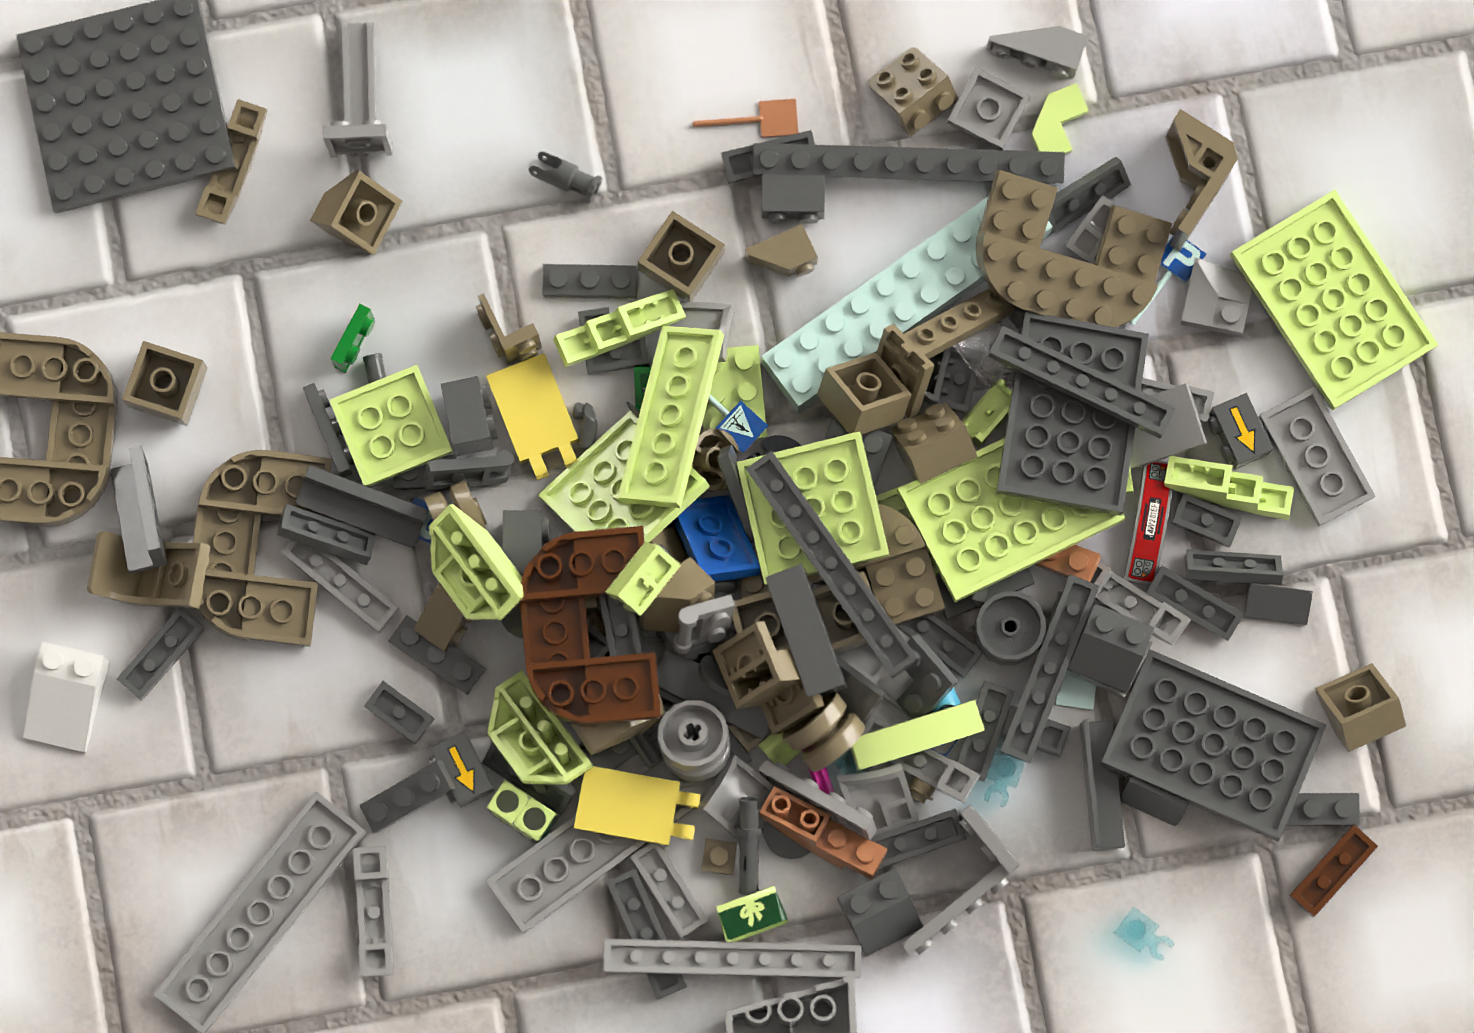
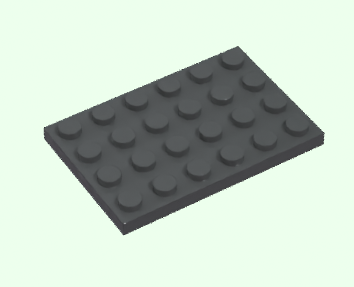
[996,311,1149,516]
[1100,649,1327,842]

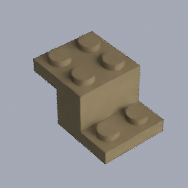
[712,622,825,735]

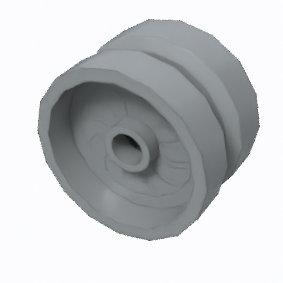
[658,700,731,781]

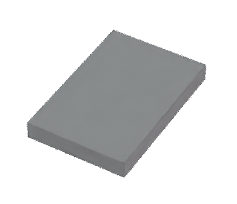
[1130,383,1207,470]

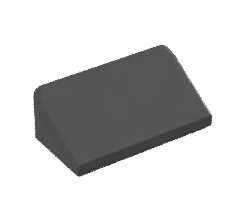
[1244,583,1313,625]
[1120,777,1189,826]

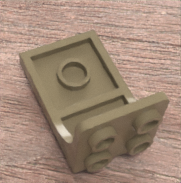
[87,532,211,608]

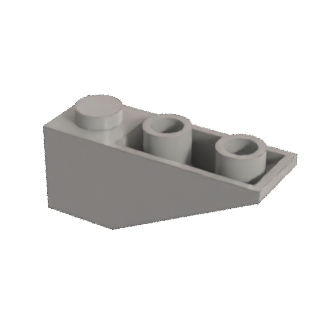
[986,26,1088,79]

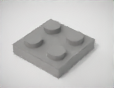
[947,67,1031,150]

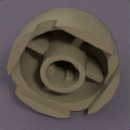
[691,428,740,492]

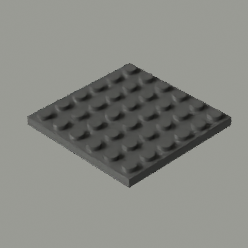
[16,0,236,213]

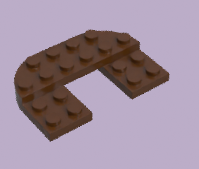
[520,526,661,727]

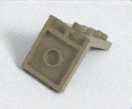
[876,289,1015,418]

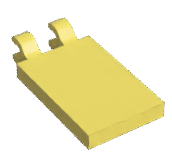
[486,353,579,480]
[574,766,701,846]

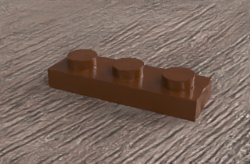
[1289,824,1378,917]

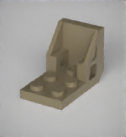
[1165,109,1238,252]

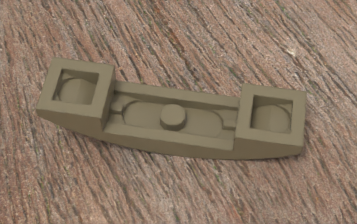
[195,99,268,225]

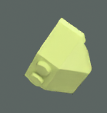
[429,504,523,620]
[488,671,593,785]

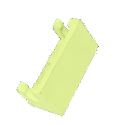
[962,379,1012,448]
[606,542,680,616]

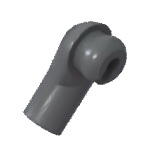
[572,402,598,448]

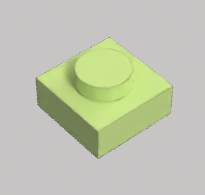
[758,732,802,765]

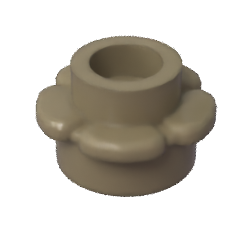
[907,776,936,804]

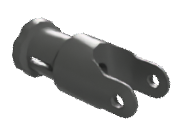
[529,151,602,202]

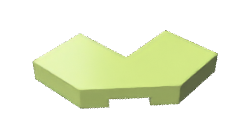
[1031,83,1089,155]

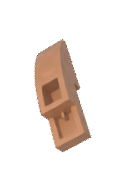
[759,786,887,880]

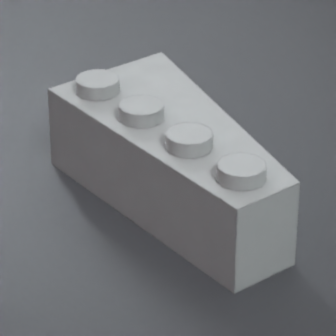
[725,975,857,1033]

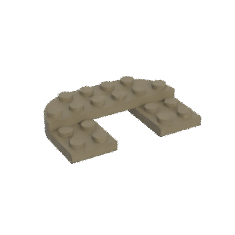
[976,170,1173,327]
[0,332,118,527]
[193,450,332,647]
[741,504,946,626]

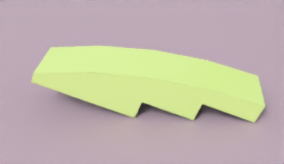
[553,289,686,367]
[1164,456,1294,520]
[851,700,985,770]

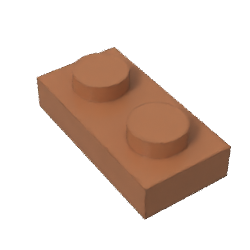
[1034,545,1101,582]

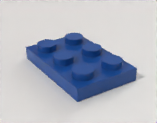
[673,495,761,581]

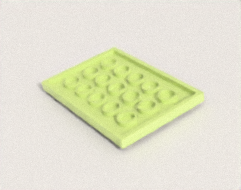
[1230,190,1438,411]
[897,438,1125,602]

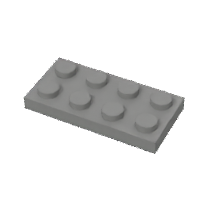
[1258,386,1376,527]

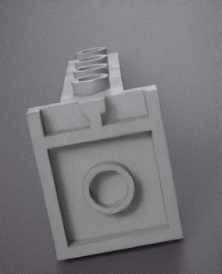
[323,22,393,158]
[904,805,1020,955]

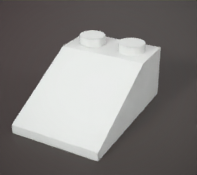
[23,642,110,753]

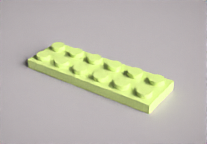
[618,326,724,508]

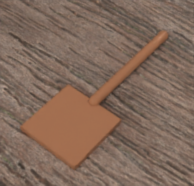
[692,98,799,138]

